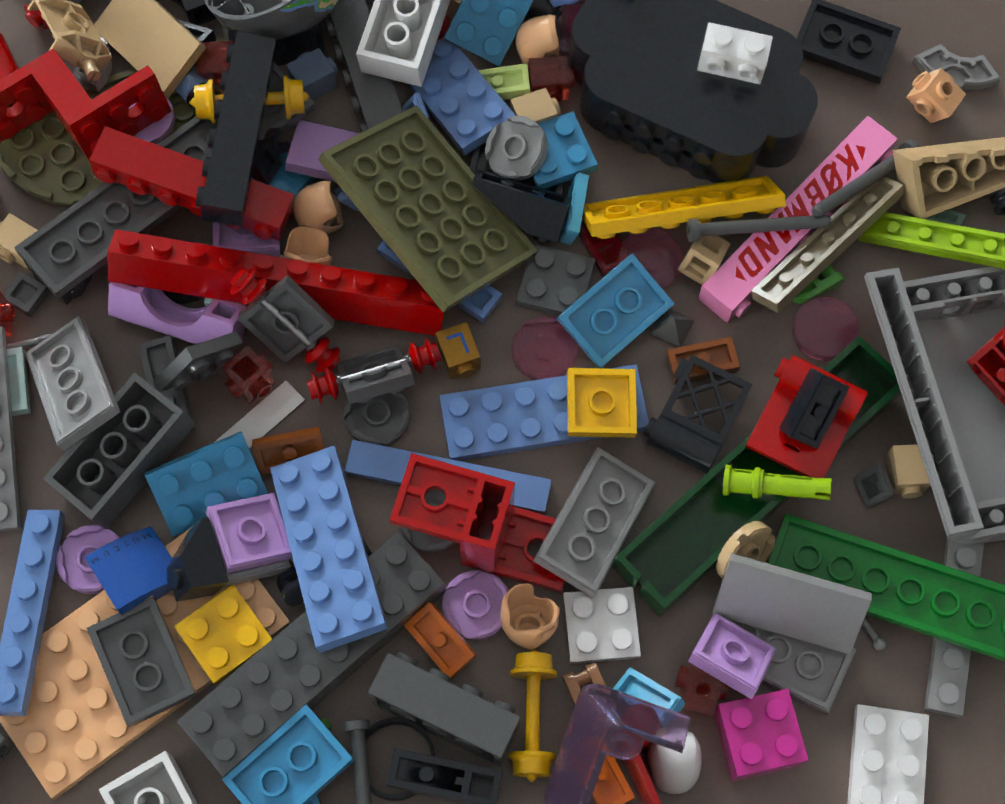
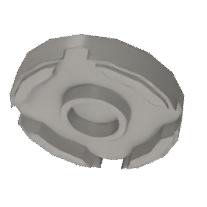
[485,116,548,181]

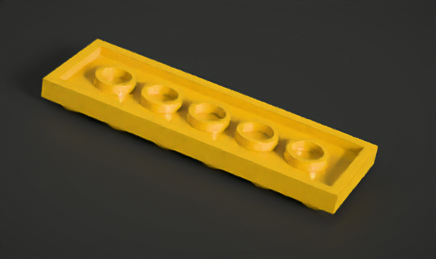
[582,176,786,239]

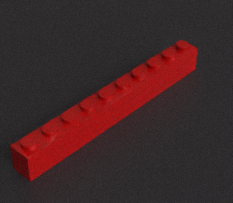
[107,229,444,336]

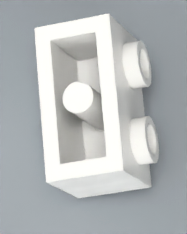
[697,22,773,84]

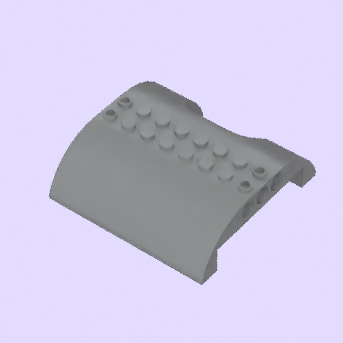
[864,266,1005,544]

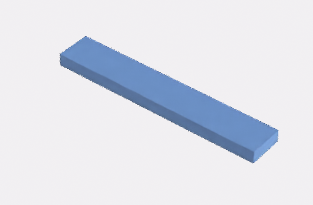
[344,440,552,515]

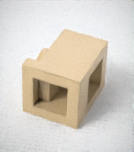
[677,235,731,285]

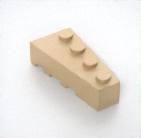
[893,137,1005,219]

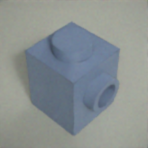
[286,48,338,100]

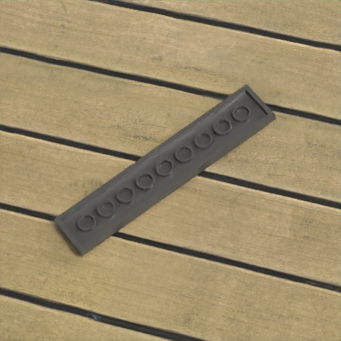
[14,62,315,299]

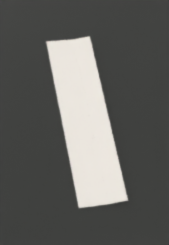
[215,381,305,448]

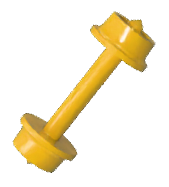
[189,75,310,124]
[508,649,557,783]

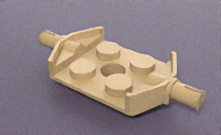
[27,0,112,82]

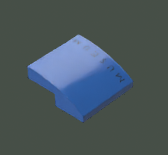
[85,527,172,615]

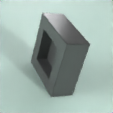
[1,271,50,317]

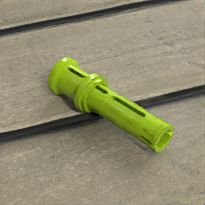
[723,465,832,501]

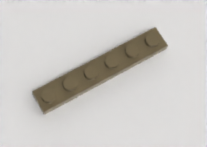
[751,176,904,313]

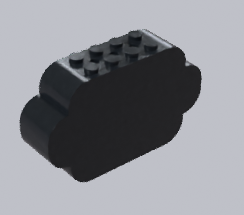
[568,0,818,183]

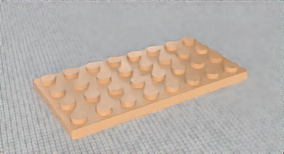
[0,527,291,800]

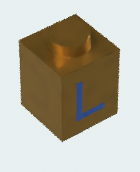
[435,322,481,379]

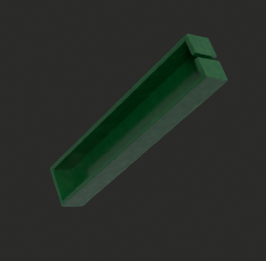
[612,336,901,617]

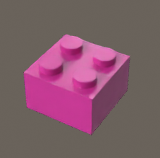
[713,689,808,782]

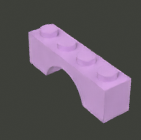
[108,282,247,344]

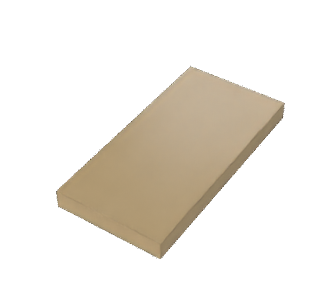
[94,0,207,98]

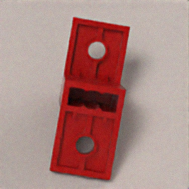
[0,48,172,162]
[389,453,565,594]

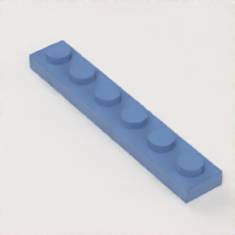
[0,510,65,716]

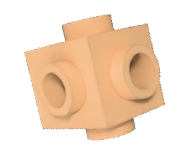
[906,68,966,123]

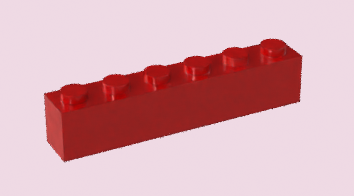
[89,126,294,241]

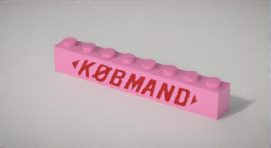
[698,116,898,324]

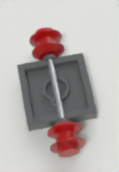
[230,268,340,373]
[306,338,441,405]

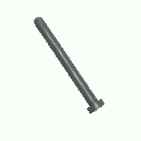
[812,139,920,217]
[686,215,831,242]
[344,719,372,804]

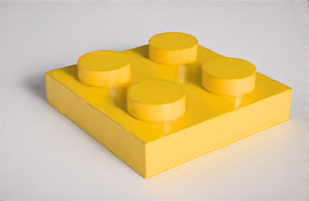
[567,368,637,438]
[174,585,272,686]

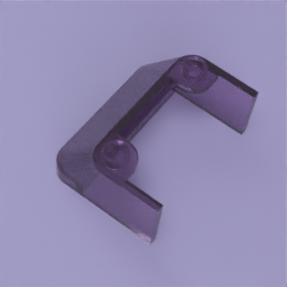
[544,684,691,804]

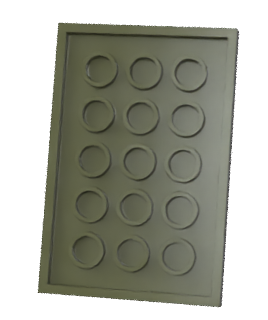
[318,105,538,313]

